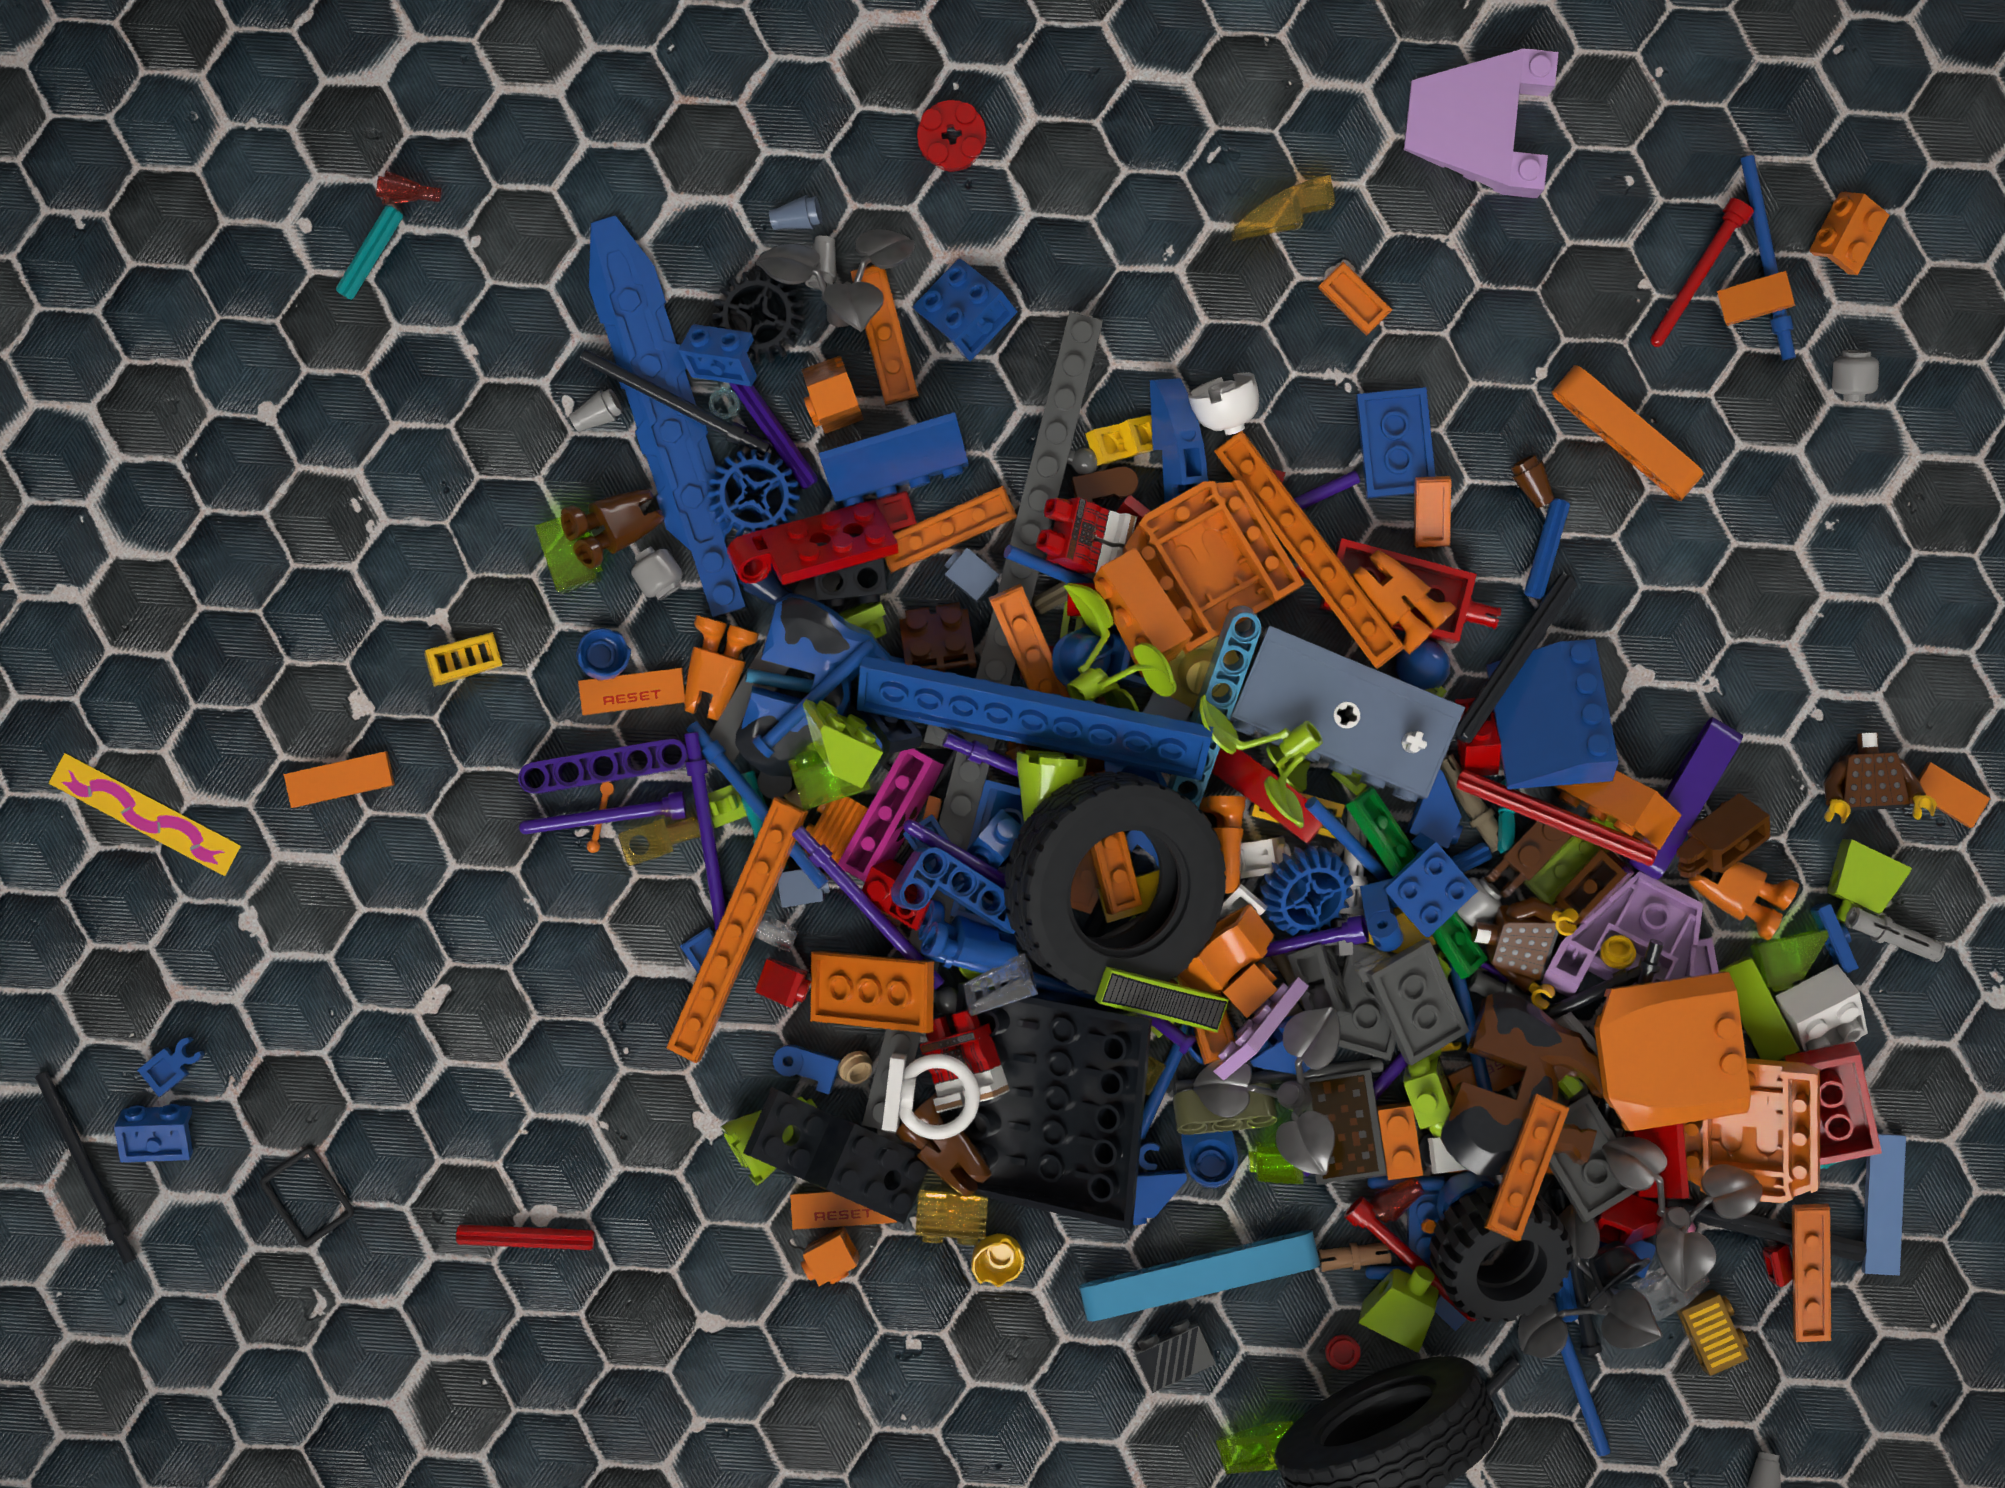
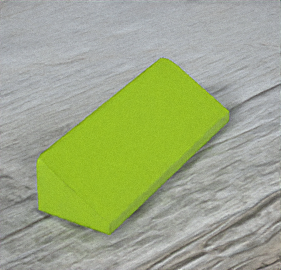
[1719,957,1800,1061]

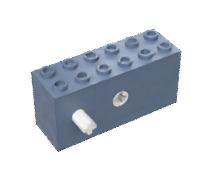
[1230,626,1465,803]

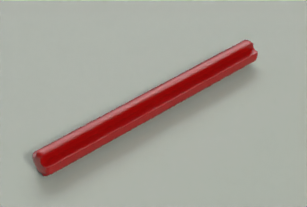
[1456,770,1658,866]

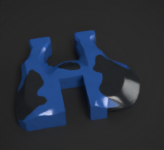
[735,593,905,777]

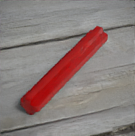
[456,1225,595,1250]

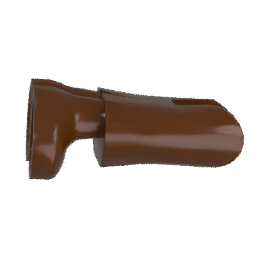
[561,489,665,569]
[895,1093,992,1197]

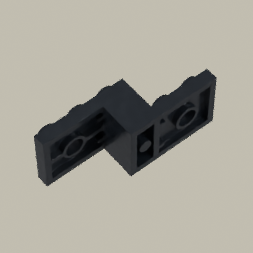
[743,1088,929,1224]

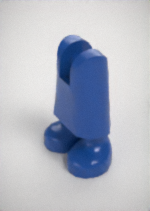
[918,899,1020,970]

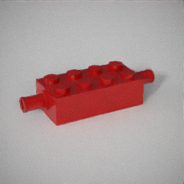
[1295,538,1501,644]

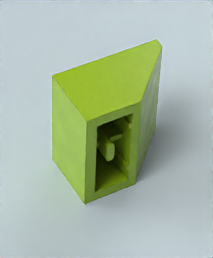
[803,699,883,788]

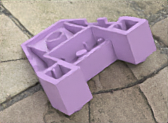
[1404,48,1559,198]
[1541,871,1703,997]

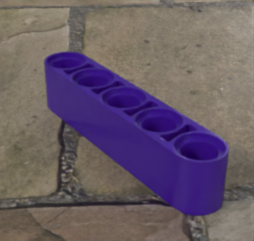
[1626,717,1743,880]
[518,739,688,794]

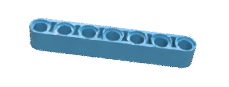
[1167,605,1261,810]
[1079,1230,1321,1321]

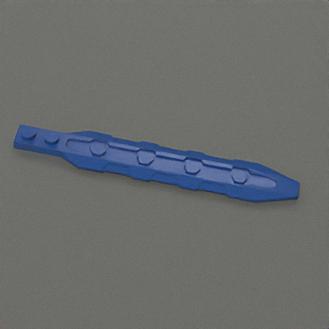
[589,215,747,618]

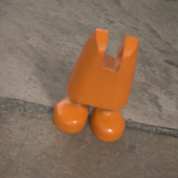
[1352,550,1457,655]
[684,615,759,721]
[1199,796,1246,894]
[1688,861,1799,941]

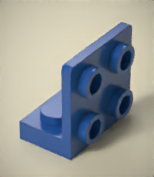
[913,259,1017,362]
[1383,833,1478,937]

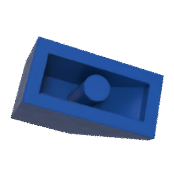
[1405,770,1463,849]
[1133,1169,1187,1225]

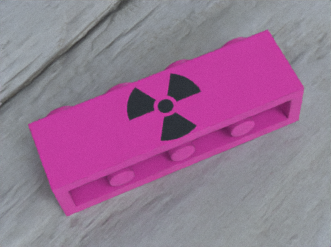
[838,748,944,882]

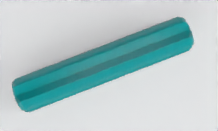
[336,205,403,300]

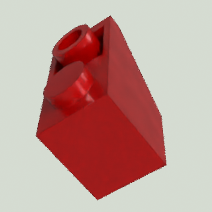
[1455,698,1501,776]
[862,859,932,931]
[755,957,811,1008]
[1595,1194,1668,1246]

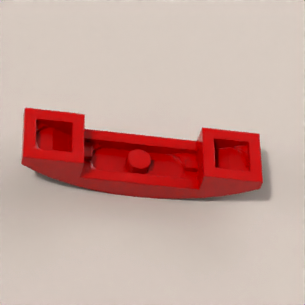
[1211,748,1323,845]

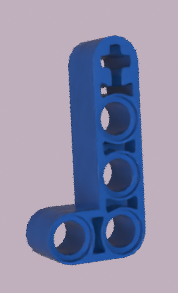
[891,847,1015,934]

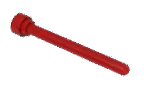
[1650,198,1754,347]
[1344,1196,1476,1322]

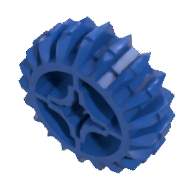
[705,449,800,538]
[1260,844,1354,936]

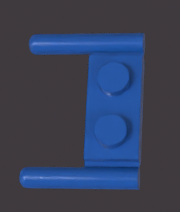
[1365,1175,1445,1280]

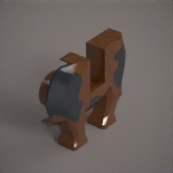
[1440,992,1604,1176]

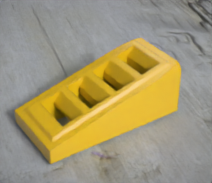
[424,632,502,687]

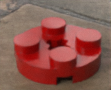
[917,100,986,172]

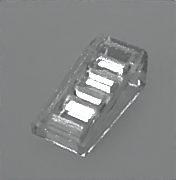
[963,953,1038,1016]

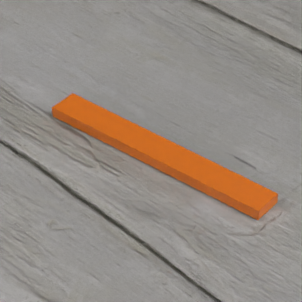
[1214,431,1406,669]
[666,797,809,1063]

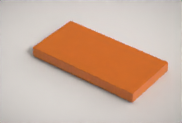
[810,951,934,1033]

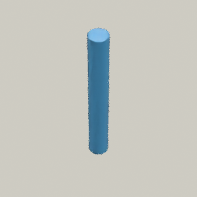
[745,668,813,693]

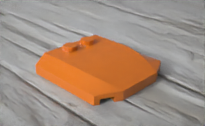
[1122,480,1304,654]
[1594,971,1751,1131]
[1683,1058,1820,1203]

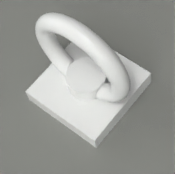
[882,1053,980,1139]

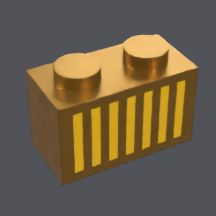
[1674,1289,1749,1376]

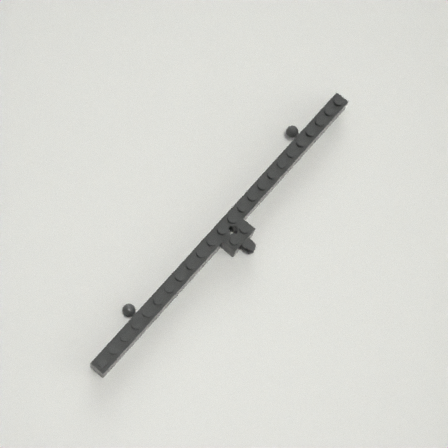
[862,312,1103,1133]

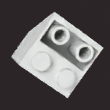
[1776,964,1868,1052]

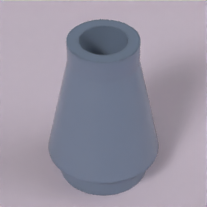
[769,195,822,230]

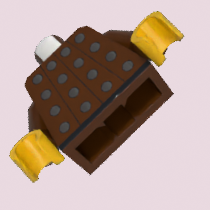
[1823,733,1937,823]
[1471,897,1579,1009]

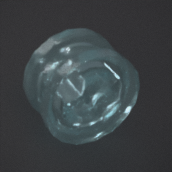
[709,388,741,421]

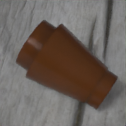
[1510,454,1555,508]

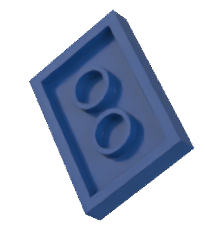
[1356,387,1436,499]

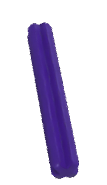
[729,383,818,489]

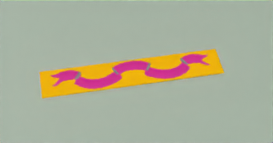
[48,753,241,876]

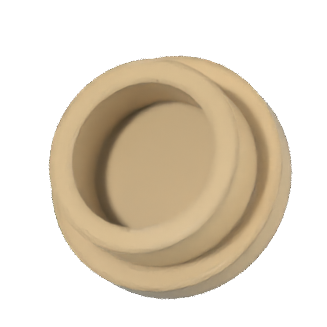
[838,1051,872,1084]

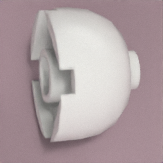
[1188,372,1259,435]

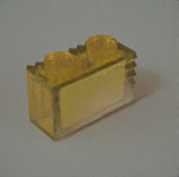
[915,1190,988,1245]

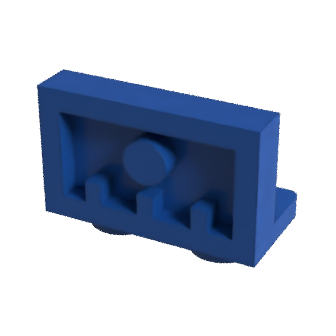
[679,324,757,386]
[114,1104,193,1163]

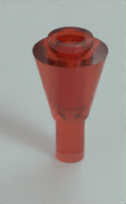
[376,170,442,205]

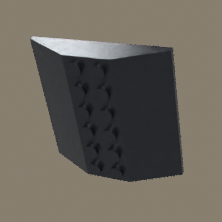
[941,982,1152,1230]

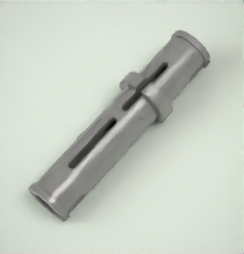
[1845,907,1946,962]

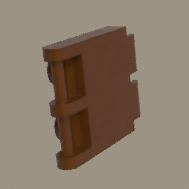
[899,602,977,672]

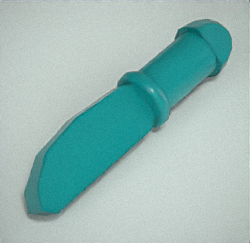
[1498,779,1516,853]

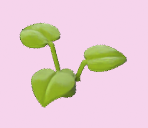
[1063,583,1176,712]
[1200,694,1323,829]

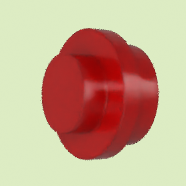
[1325,1334,1360,1370]

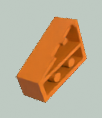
[802,356,864,434]
[1093,548,1193,678]
[1554,771,1681,850]

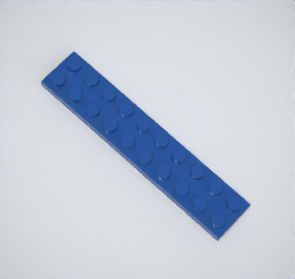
[857,656,1214,780]

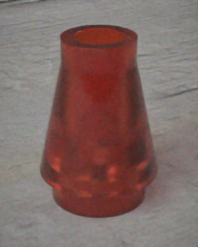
[1370,1177,1425,1223]

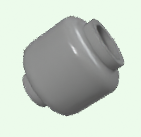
[1832,350,1879,401]
[631,547,683,600]
[1456,877,1503,927]

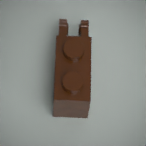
[1676,793,1771,879]
[1484,819,1572,899]
[1554,849,1635,941]

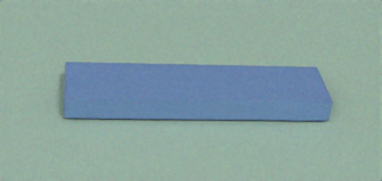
[1862,1133,1906,1276]

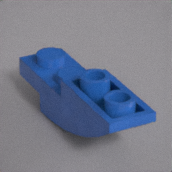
[1150,378,1208,504]

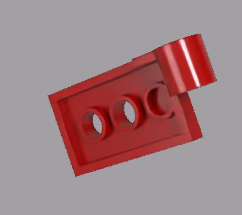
[727,500,899,585]

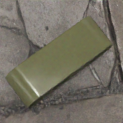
[1173,1083,1278,1135]

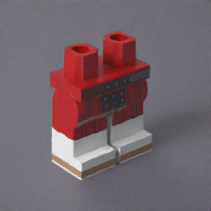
[1036,497,1137,579]
[919,1008,1010,1113]

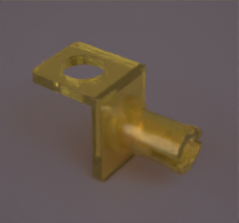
[618,816,700,866]

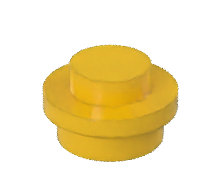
[1600,935,1636,969]

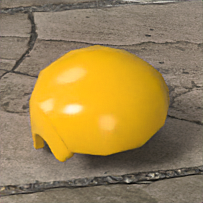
[971,1233,1025,1287]

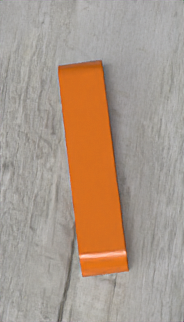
[1552,365,1704,501]

